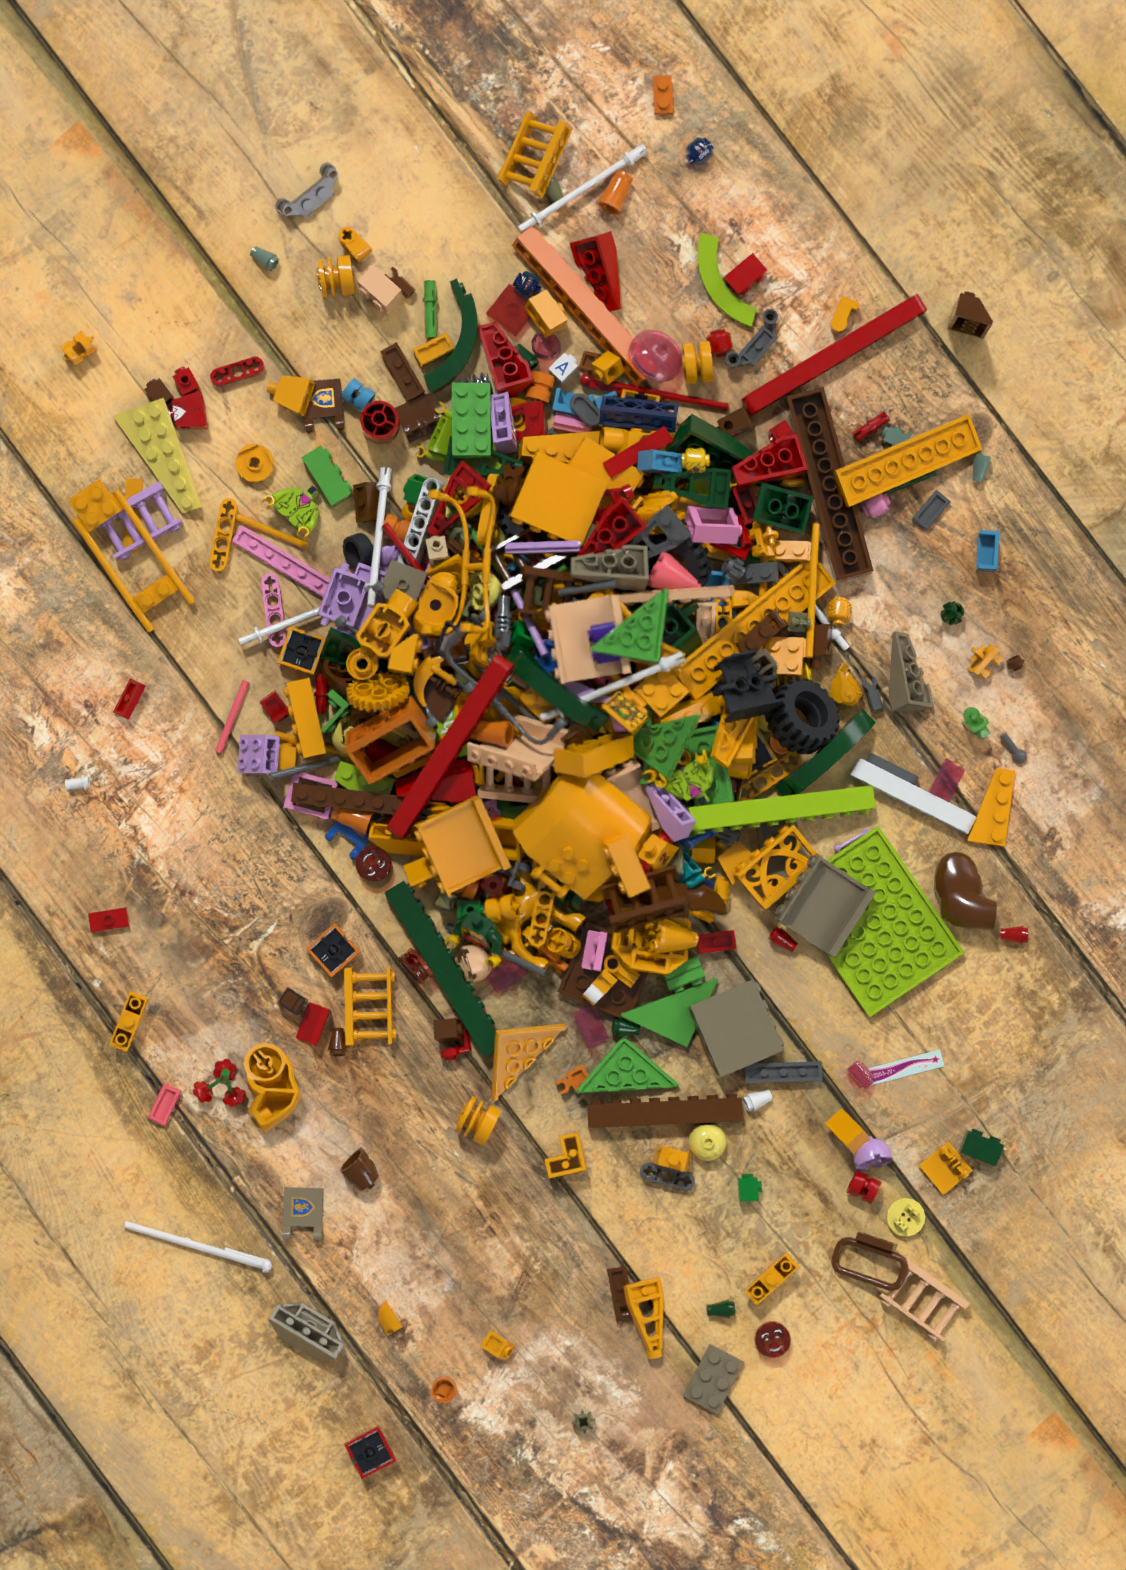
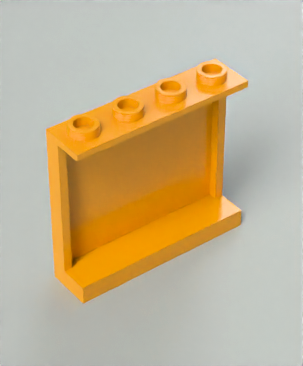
[567,436,645,525]
[509,451,608,546]
[414,795,511,897]

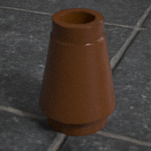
[328,1028,347,1056]

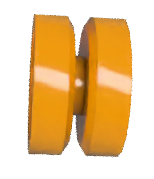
[682,341,713,385]

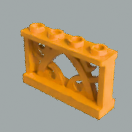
[733,824,819,910]

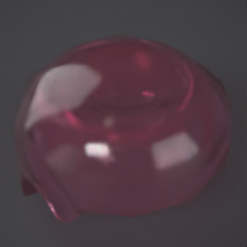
[531,333,561,360]

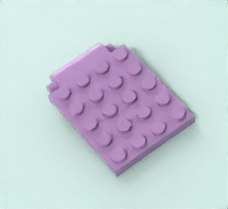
[317,562,441,665]

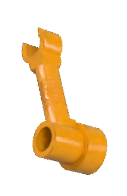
[641,750,691,783]

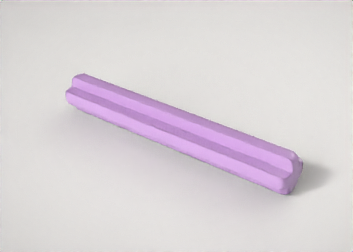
[505,541,581,554]

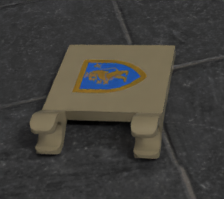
[282,1187,323,1241]

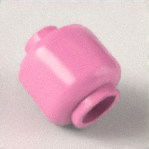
[861,493,891,518]

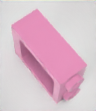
[685,506,742,544]
[283,773,341,820]

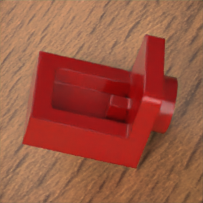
[260,690,288,723]

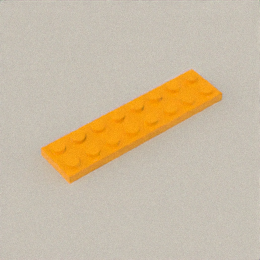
[833,414,983,507]

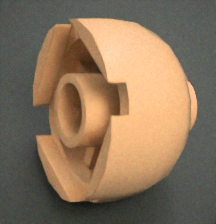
[460,944,492,984]

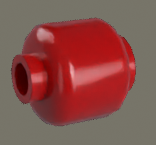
[706,329,733,358]

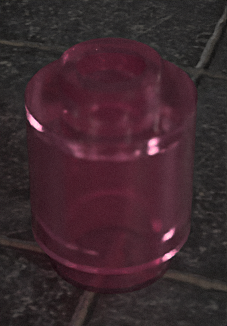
[846,1060,874,1089]

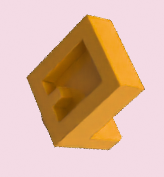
[480,1330,515,1360]

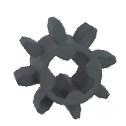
[721,556,745,581]
[718,827,741,847]

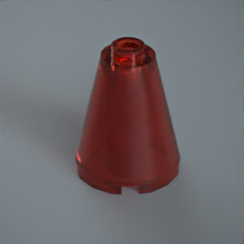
[476,871,513,904]

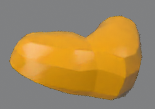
[244,1043,301,1134]

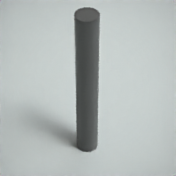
[558,580,617,597]

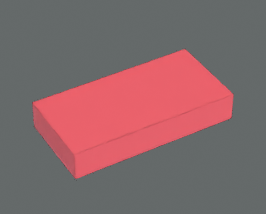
[148,1083,182,1126]

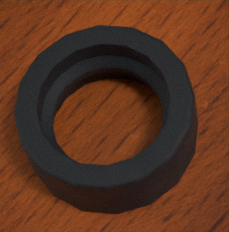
[343,533,373,570]

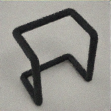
[436,617,484,663]

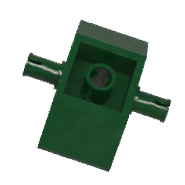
[628,588,703,658]

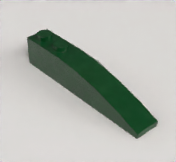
[668,414,783,487]

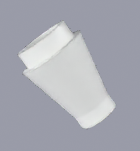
[743,1090,773,1112]

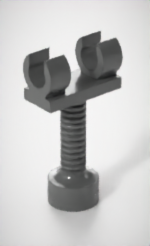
[496,861,532,891]

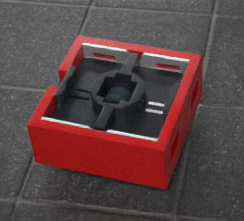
[344,1425,397,1479]

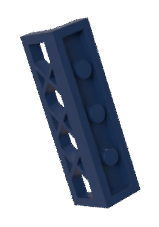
[599,396,679,433]

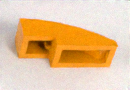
[733,716,758,764]

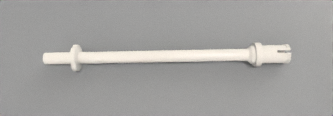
[518,144,648,233]
[364,467,392,608]
[239,607,320,646]
[540,651,686,721]

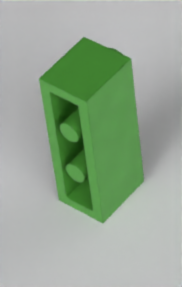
[301,445,353,508]

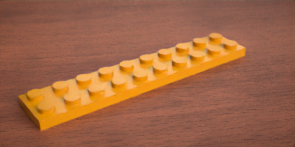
[677,560,836,700]

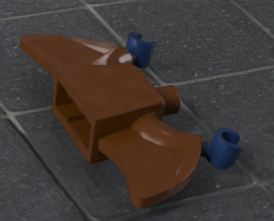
[618,876,727,918]

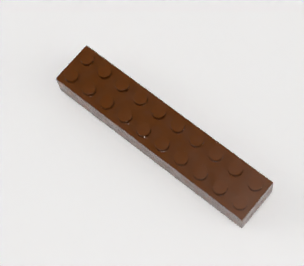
[785,387,874,583]

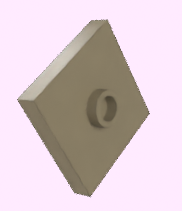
[378,559,427,602]

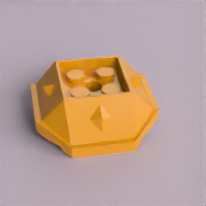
[611,907,691,976]

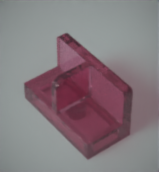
[928,758,965,802]
[487,956,529,993]
[573,1005,609,1048]

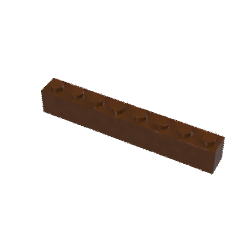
[587,1094,743,1128]

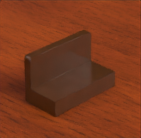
[353,482,386,523]

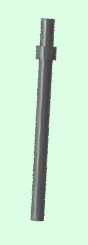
[446,923,547,977]

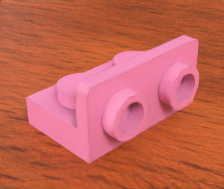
[582,930,607,971]

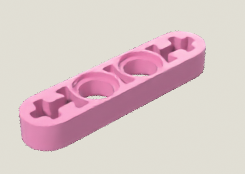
[261,573,286,648]

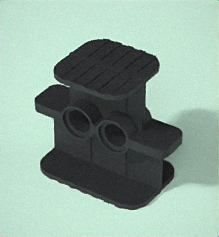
[712,650,784,723]

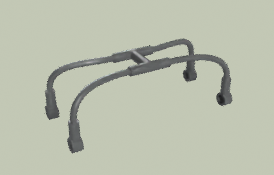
[334,581,475,729]
[445,610,575,745]

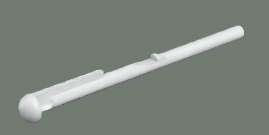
[124,1221,272,1273]

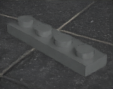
[744,1061,823,1083]

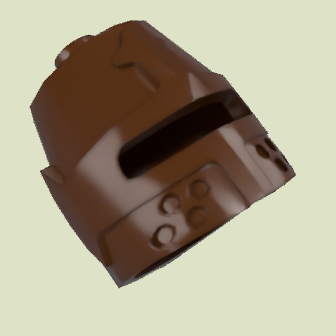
[340,1147,379,1191]

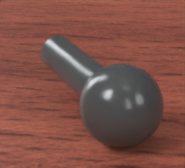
[1000,732,1027,764]

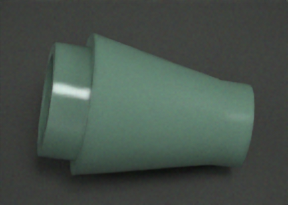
[250,246,279,271]
[972,454,992,482]

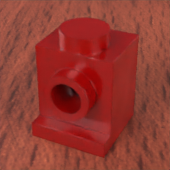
[172,366,201,396]

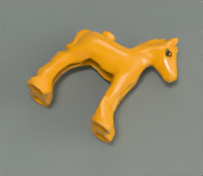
[495,858,587,978]

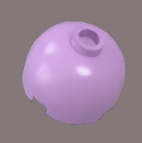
[853,1136,893,1171]

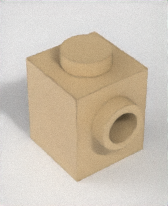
[426,536,449,567]

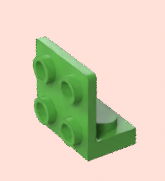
[321,689,351,736]

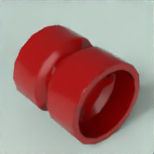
[846,1170,881,1205]

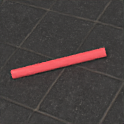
[215,680,250,754]

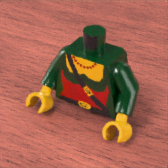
[445,911,503,968]

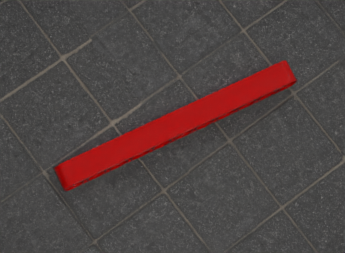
[741,294,928,416]
[386,654,514,840]

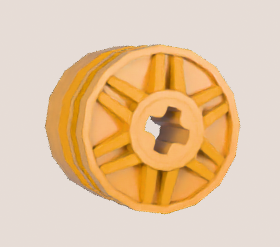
[316,255,355,299]
[455,1096,502,1146]

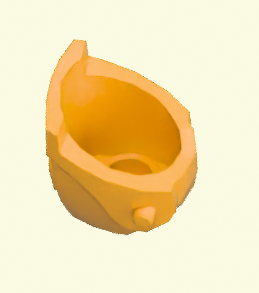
[829,662,863,706]

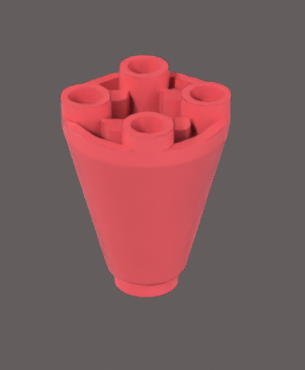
[647,552,701,590]

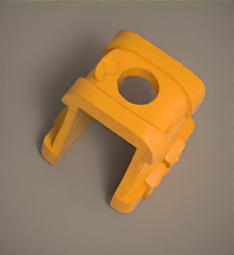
[637,490,686,535]

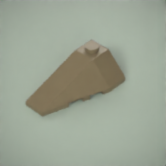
[571,545,649,591]
[889,631,934,713]

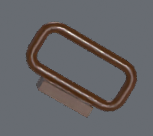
[831,1232,908,1291]

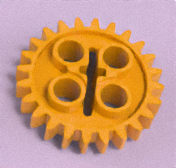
[346,670,410,712]

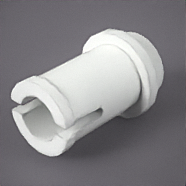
[65,775,90,792]

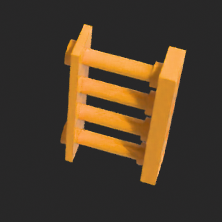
[498,110,573,198]
[344,967,396,1045]

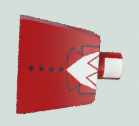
[168,391,208,429]

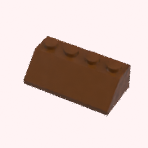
[947,292,993,339]

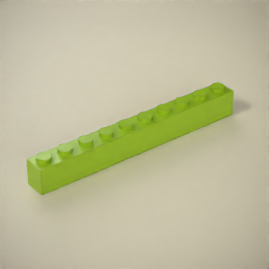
[686,785,876,835]

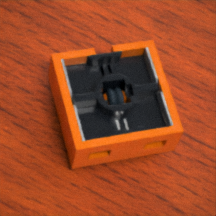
[306,923,361,978]

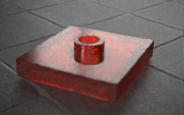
[486,284,531,337]

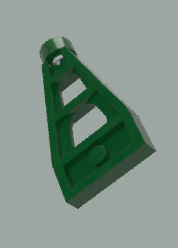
[443,436,524,476]
[652,468,731,509]
[320,627,393,674]

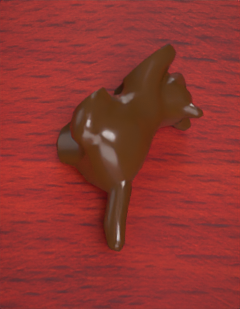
[492,464,525,521]

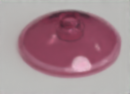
[630,330,682,382]

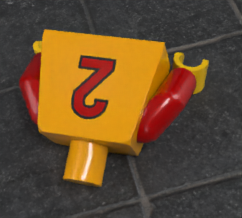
[637,827,679,873]

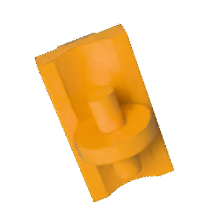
[749,521,779,558]
[967,644,1003,679]

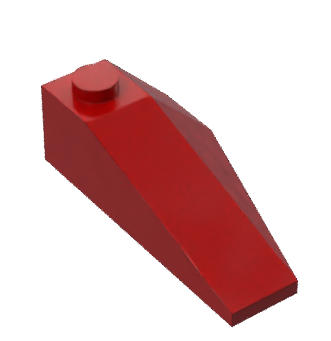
[569,231,621,312]
[477,321,534,398]
[732,434,808,486]
[576,497,647,557]
[395,758,476,805]

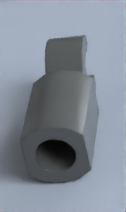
[862,677,883,712]

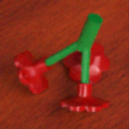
[193,1059,246,1107]

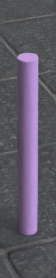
[510,589,549,657]

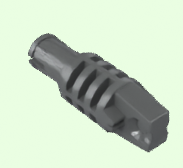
[494,596,512,650]

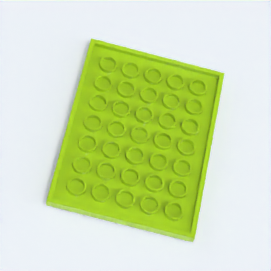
[785,826,965,1018]

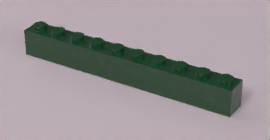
[384,881,496,1057]

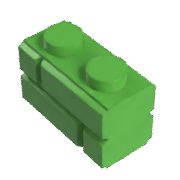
[663,956,705,993]

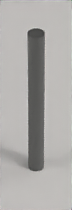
[269,755,341,781]

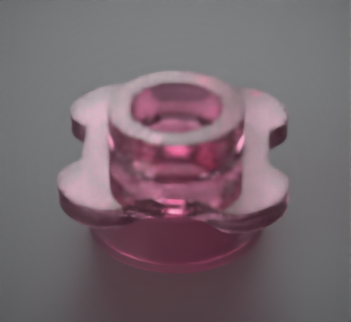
[483,799,501,819]

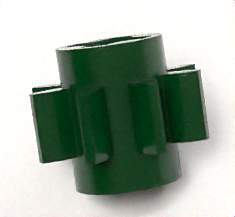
[941,601,964,626]

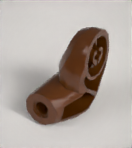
[323,652,381,728]
[934,852,997,930]

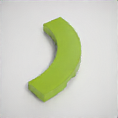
[697,233,757,327]

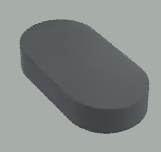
[570,393,600,427]

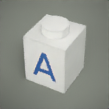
[548,353,578,385]

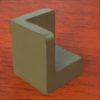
[531,581,554,606]

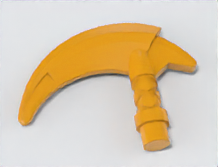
[414,656,458,707]

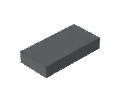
[912,489,951,531]

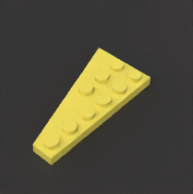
[113,398,202,513]

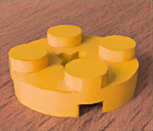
[235,444,274,483]

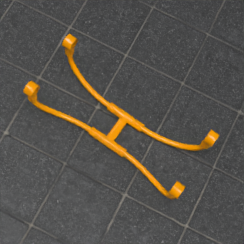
[421,487,495,636]

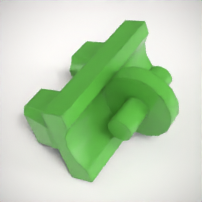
[962,707,990,739]

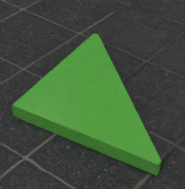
[589,589,668,664]
[625,713,702,778]
[620,978,718,1047]
[575,1036,679,1093]

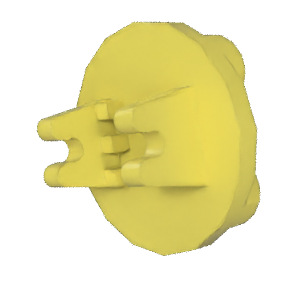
[886,1198,925,1237]

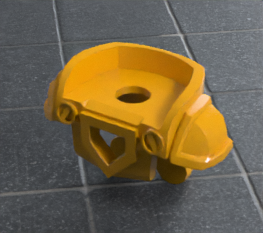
[413,572,458,637]

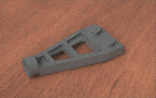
[629,504,691,559]

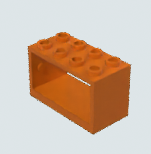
[344,696,436,785]

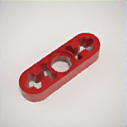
[210,357,264,387]

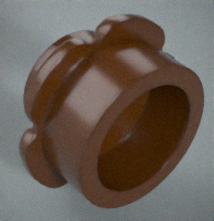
[1006,655,1025,671]

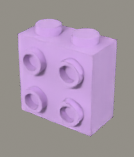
[238,735,280,775]

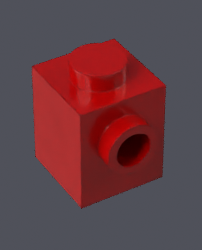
[767,420,794,443]

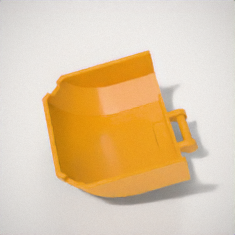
[513,773,652,902]

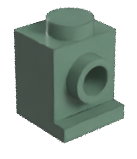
[881,426,912,447]

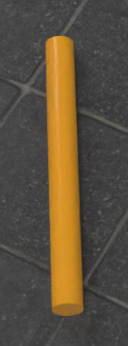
[235,514,309,550]

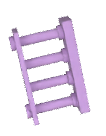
[98,481,183,561]

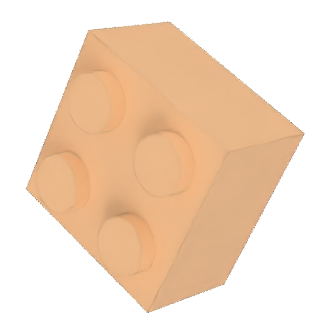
[358,265,403,314]

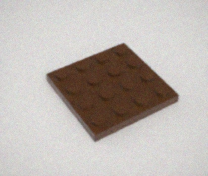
[557,921,648,1021]

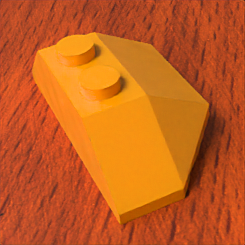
[369,816,424,856]

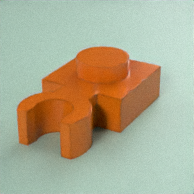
[536,944,568,975]
[556,1064,589,1094]

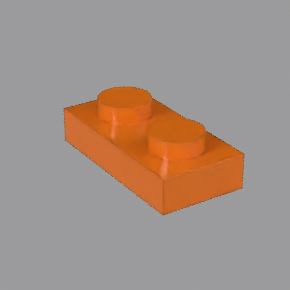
[652,75,673,115]

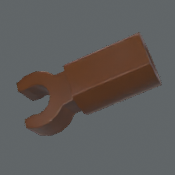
[385,267,416,299]

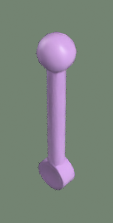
[834,829,869,852]

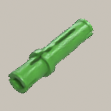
[423,280,438,339]

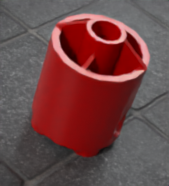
[360,401,400,444]

